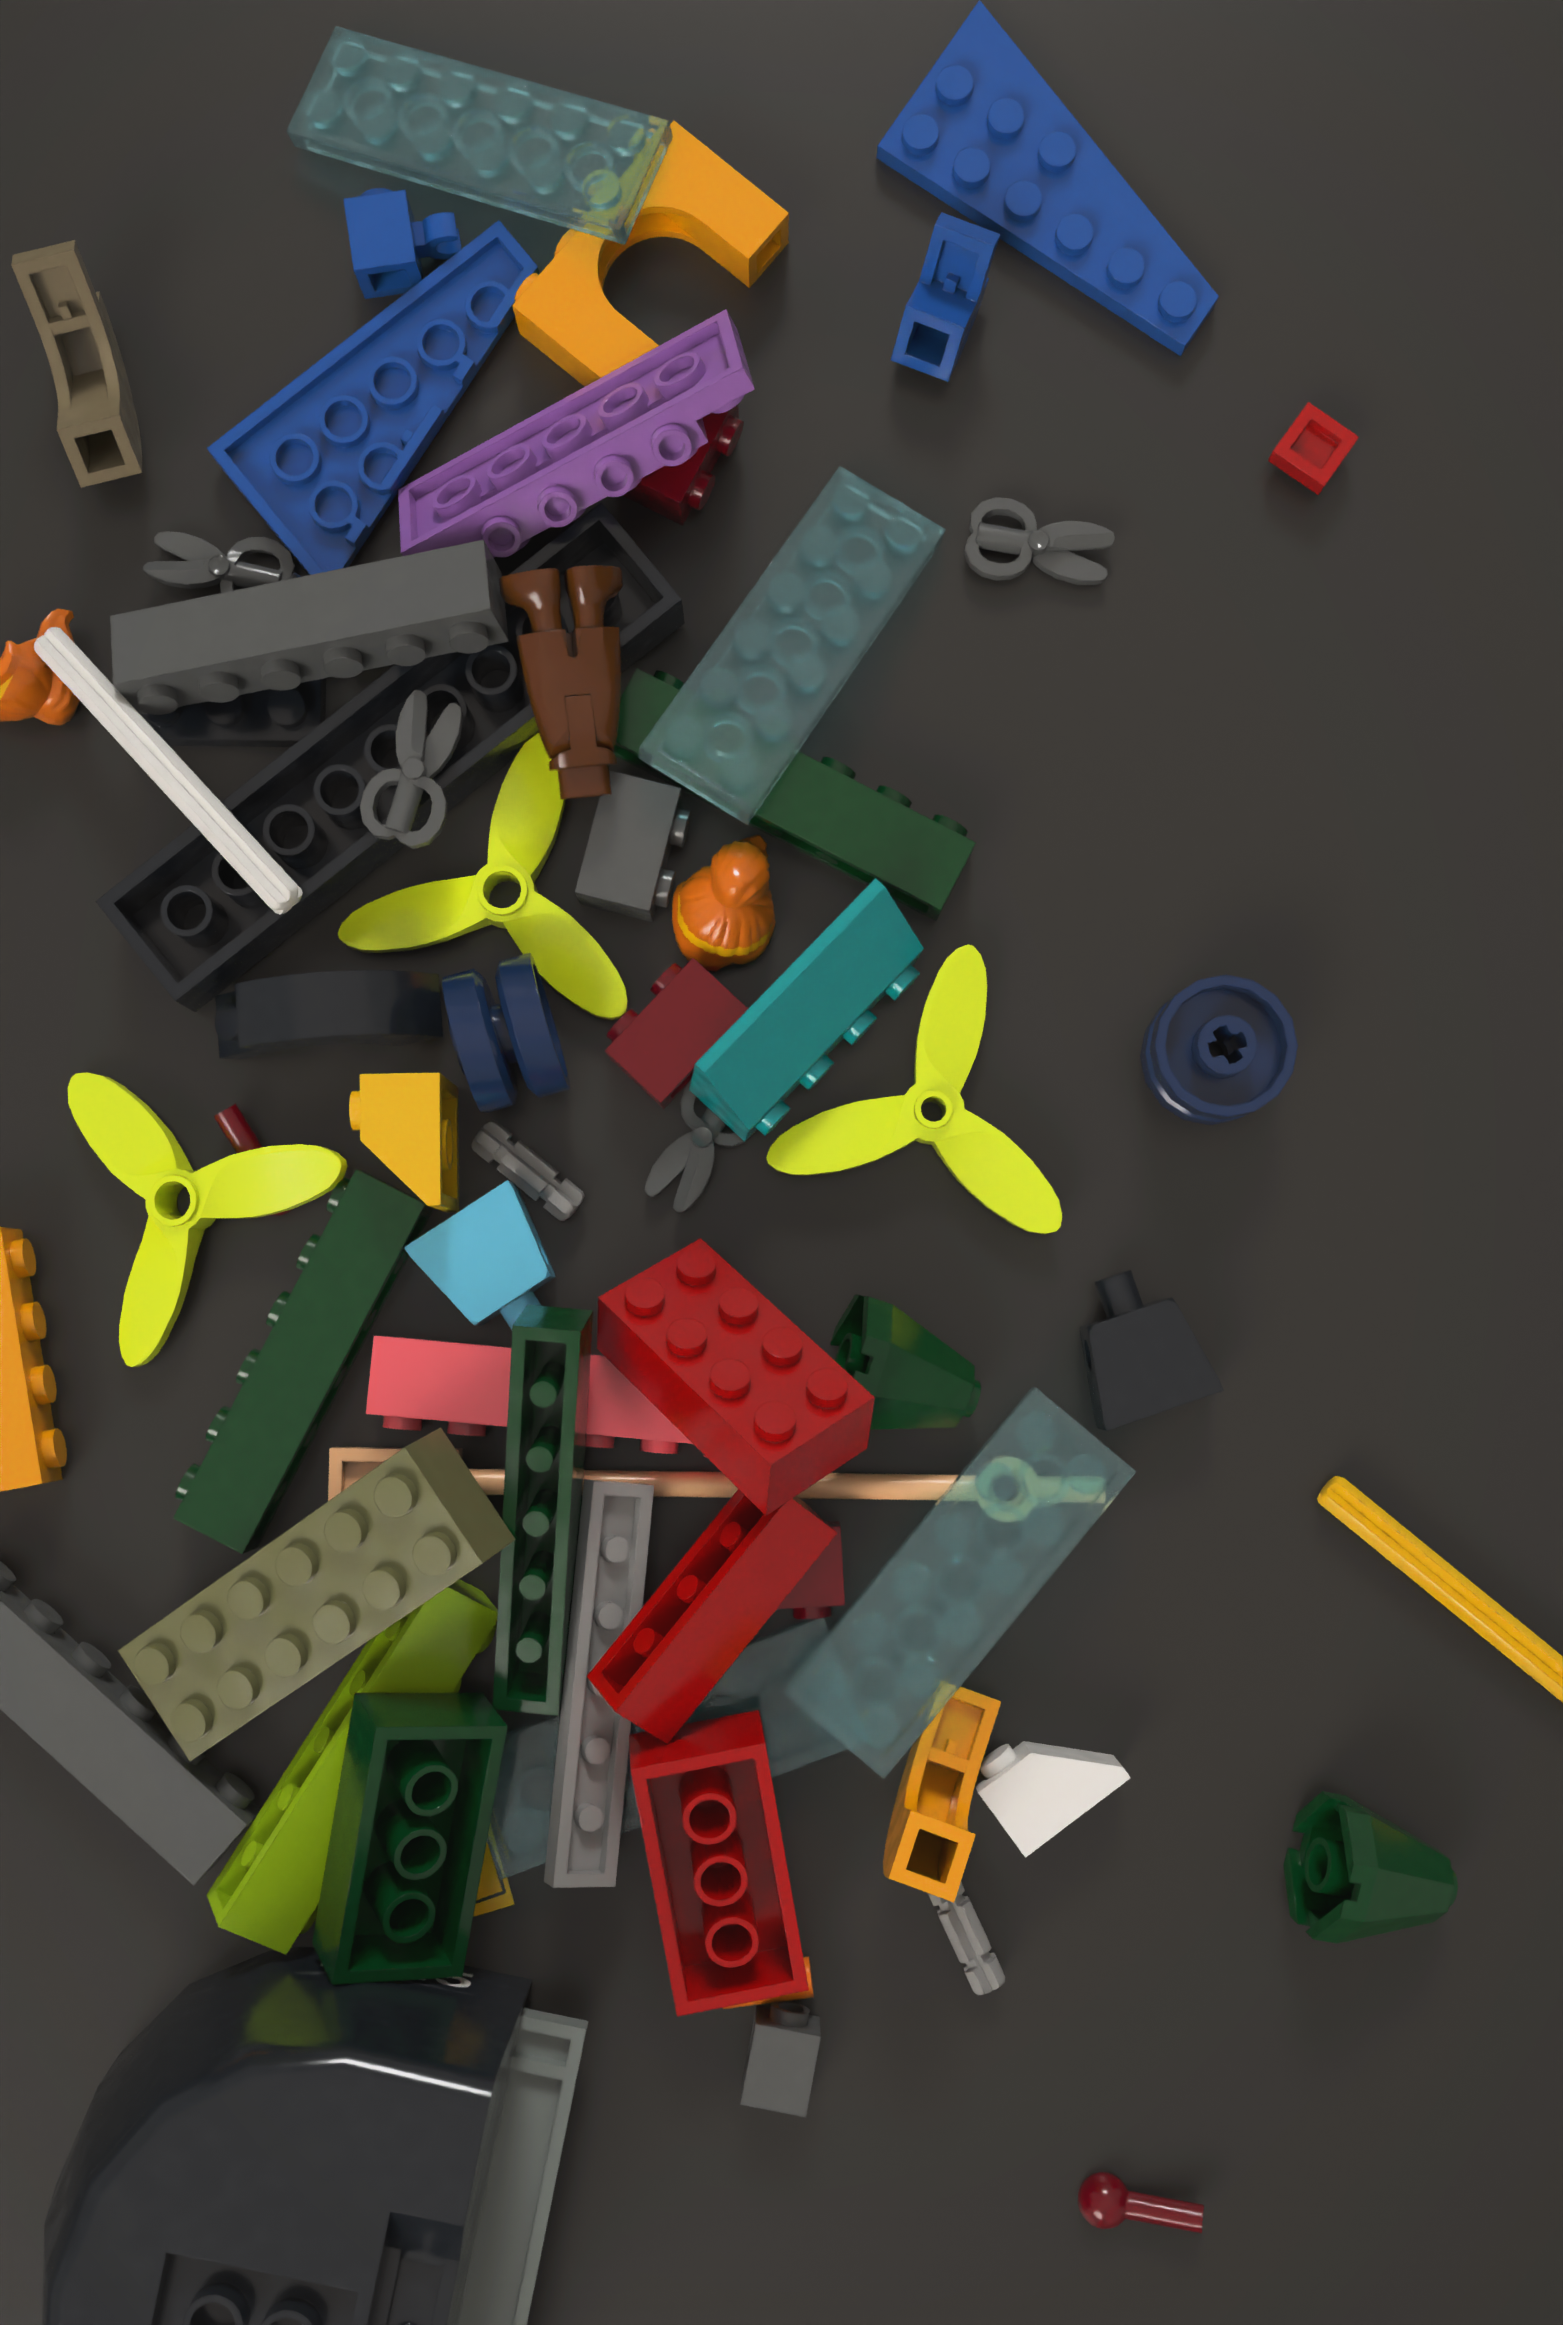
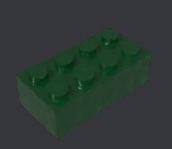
[312,1693,508,1985]

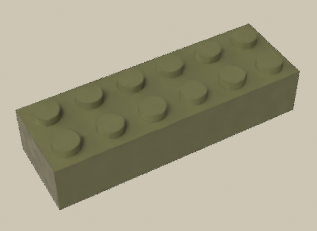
[118,1427,516,1761]

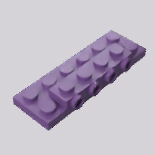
[398,309,755,558]

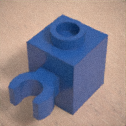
[343,188,462,299]

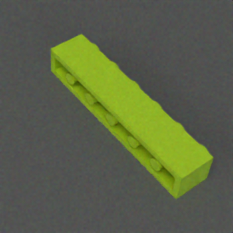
[206,1579,498,1955]

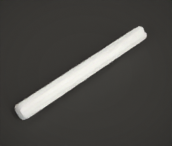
[34,627,303,915]

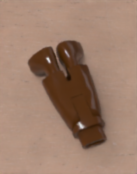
[499,565,623,799]

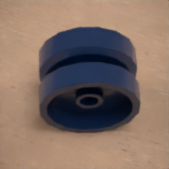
[442,953,570,1114]
[1140,975,1298,1125]

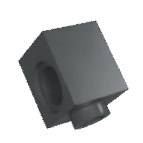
[740,2001,821,2118]

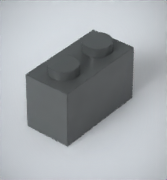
[575,770,691,922]

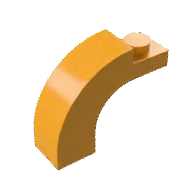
[883,1679,1001,1903]

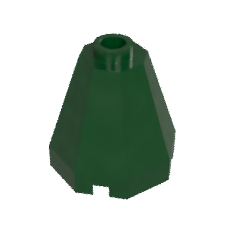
[830,1294,981,1430]
[1283,1791,1458,1944]

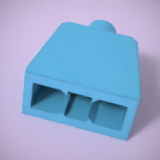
[404,1180,556,1330]

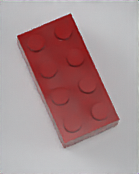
[597,1238,875,1516]
[629,1710,809,2017]

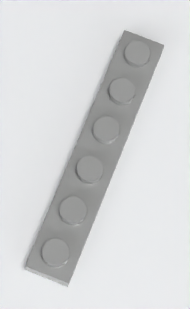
[544,1479,654,1888]

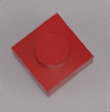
[1267,402,1359,495]

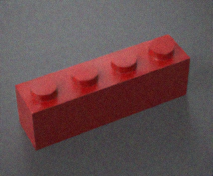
[587,1489,837,1744]

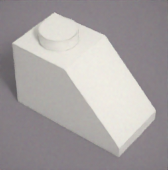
[975,1741,1131,1858]

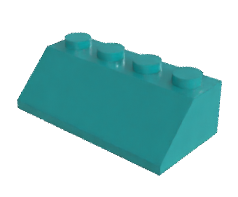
[689,878,924,1142]

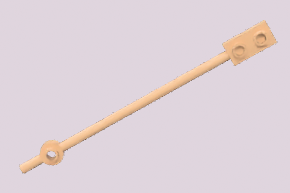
[328,1447,1104,1522]

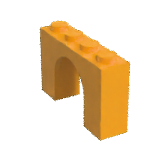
[512,120,789,387]
[0,1227,67,1492]

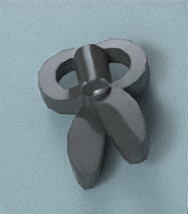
[964,497,1115,585]
[143,531,297,593]
[360,690,463,849]
[644,1080,757,1214]

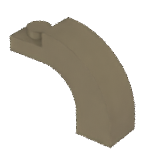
[11,240,142,488]

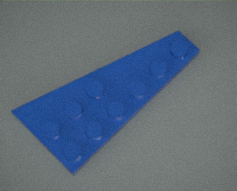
[876,0,1219,357]
[207,220,539,575]

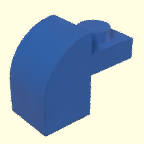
[891,212,1001,382]

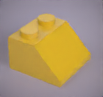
[349,1073,459,1213]

